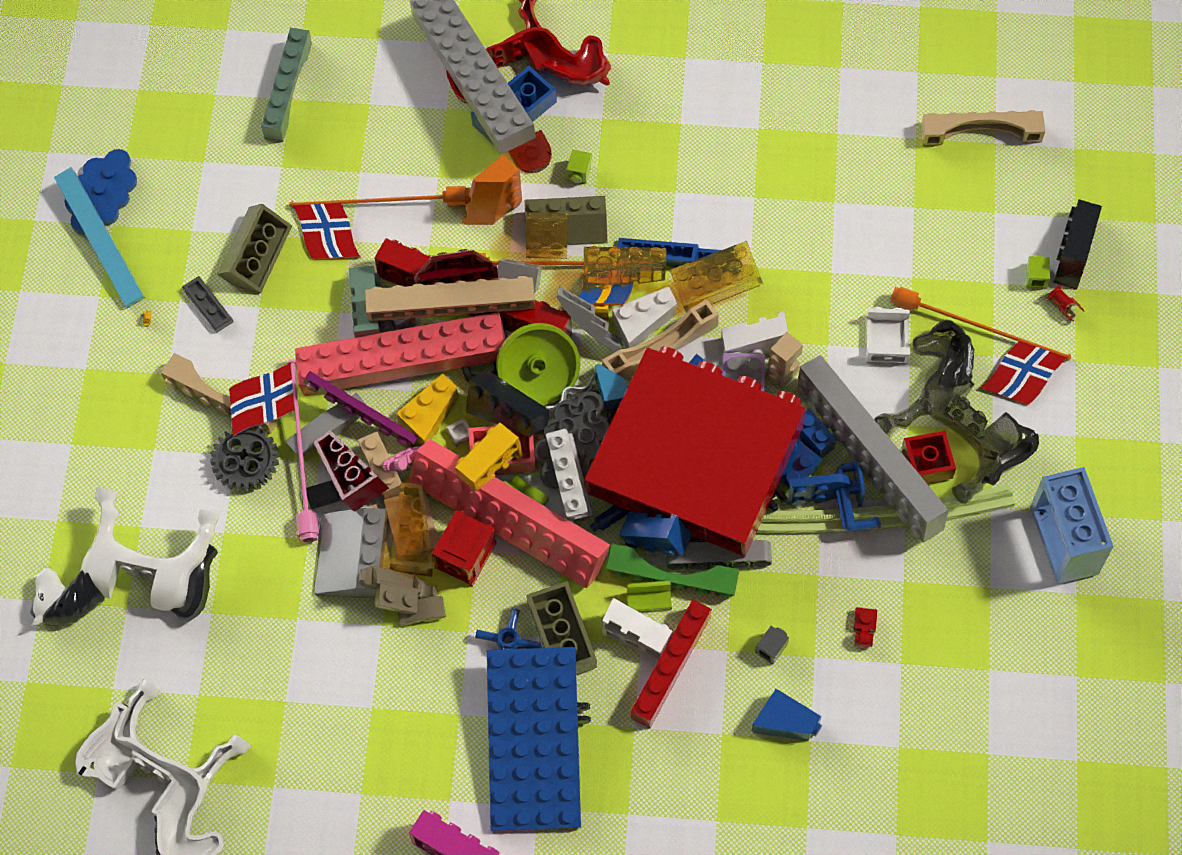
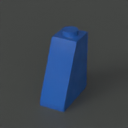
[751,689,822,741]

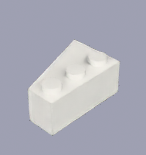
[612,286,677,349]
[721,311,788,355]
[602,598,673,660]

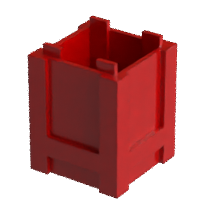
[431,510,497,587]

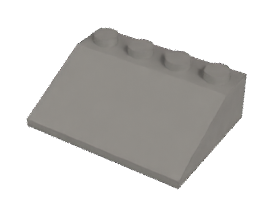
[315,508,388,598]

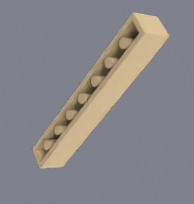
[365,276,535,321]

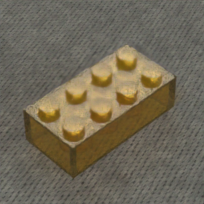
[670,241,764,313]

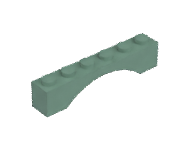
[261,27,312,142]

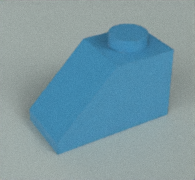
[594,364,629,411]

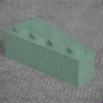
[349,266,385,338]

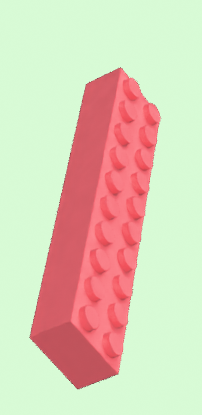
[295,312,505,396]
[408,439,610,588]

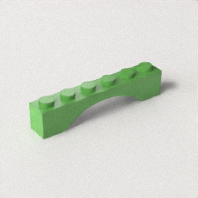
[606,543,740,599]

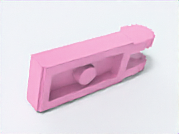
[383,446,421,473]

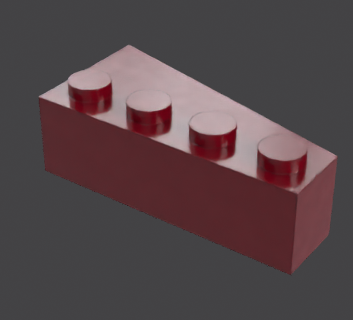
[313,430,389,512]

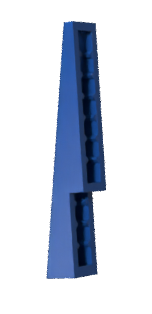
[615,238,741,277]

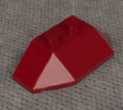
[414,249,498,285]

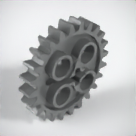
[210,427,280,492]

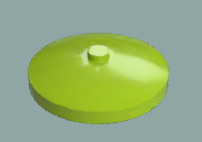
[496,323,580,406]

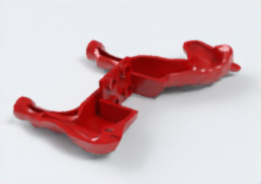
[446,0,611,104]

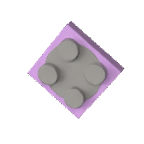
[723,353,765,391]

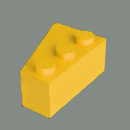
[396,373,459,446]
[455,423,523,491]

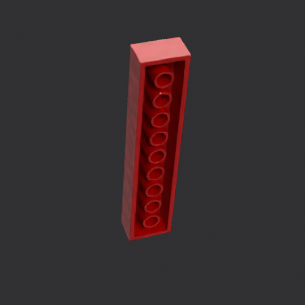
[374,238,572,337]

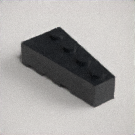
[466,370,549,437]

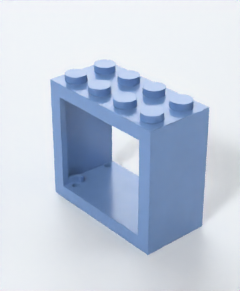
[1030,467,1114,585]

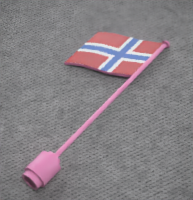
[229,359,319,543]

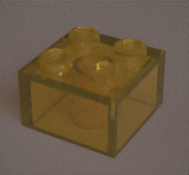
[526,212,568,259]

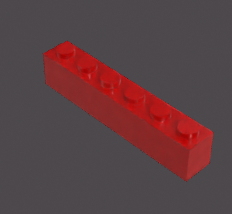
[631,599,712,728]

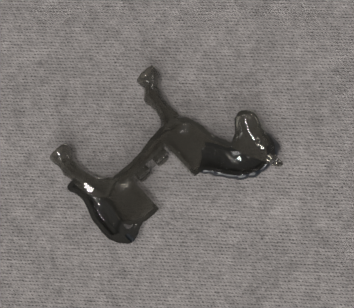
[874,320,1039,504]

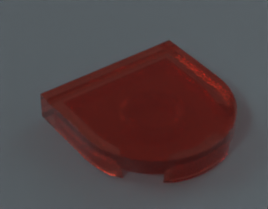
[508,130,552,173]

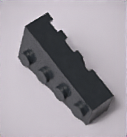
[1053,199,1102,290]

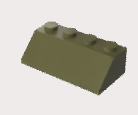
[524,196,608,247]
[217,204,292,294]

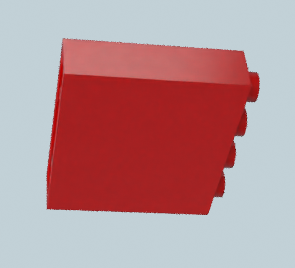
[584,346,805,557]

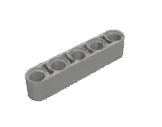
[666,540,772,570]

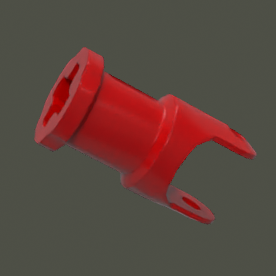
[1047,285,1084,322]

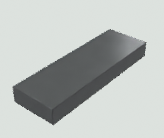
[182,276,234,333]

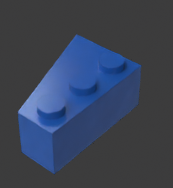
[619,512,692,557]

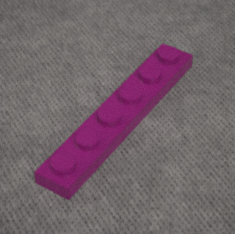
[304,371,418,447]

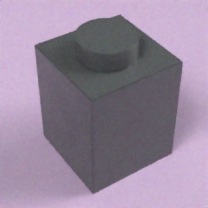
[755,626,789,664]

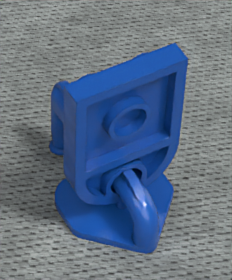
[786,462,881,532]

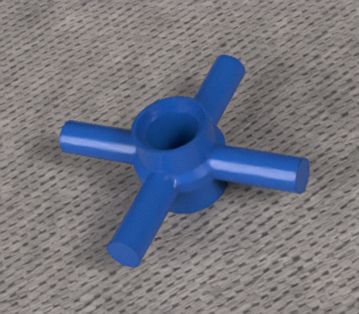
[475,608,541,650]

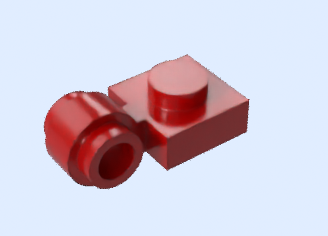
[853,607,878,649]

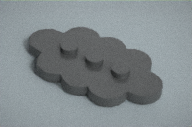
[534,391,610,489]

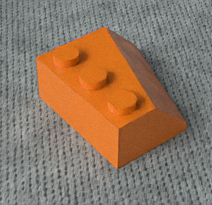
[462,155,522,225]

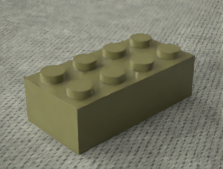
[526,581,597,674]

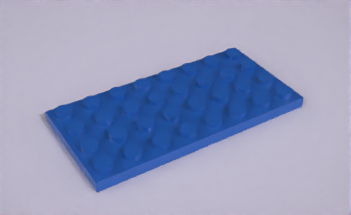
[487,647,581,831]

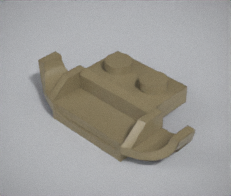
[359,565,437,615]

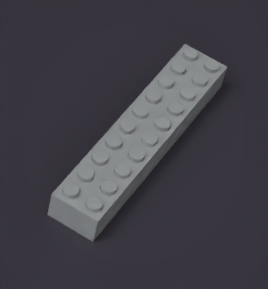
[409,0,536,155]
[797,355,948,543]

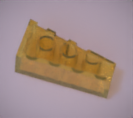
[583,246,666,292]

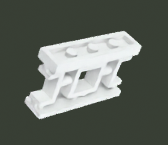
[546,429,593,521]

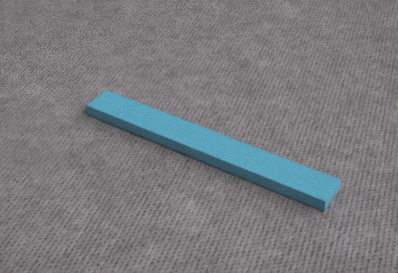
[54,167,145,308]

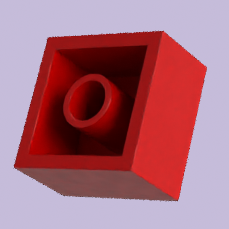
[901,430,956,483]

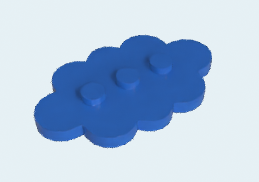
[64,149,137,235]

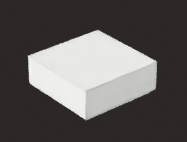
[446,418,470,447]

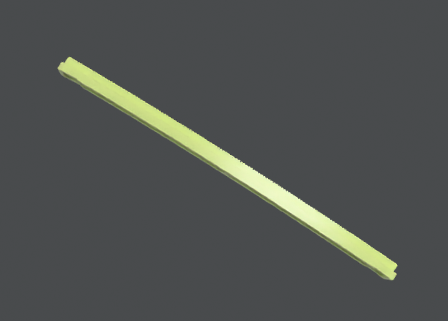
[756,485,1015,534]

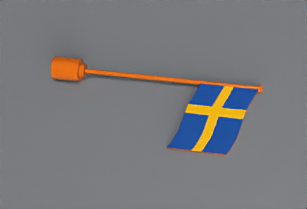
[480,253,646,305]

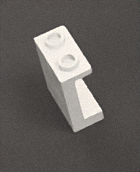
[866,307,910,364]

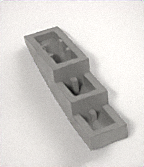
[556,286,622,352]
[286,393,366,457]

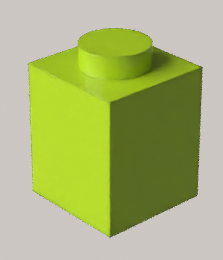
[566,149,592,183]
[1026,255,1050,289]

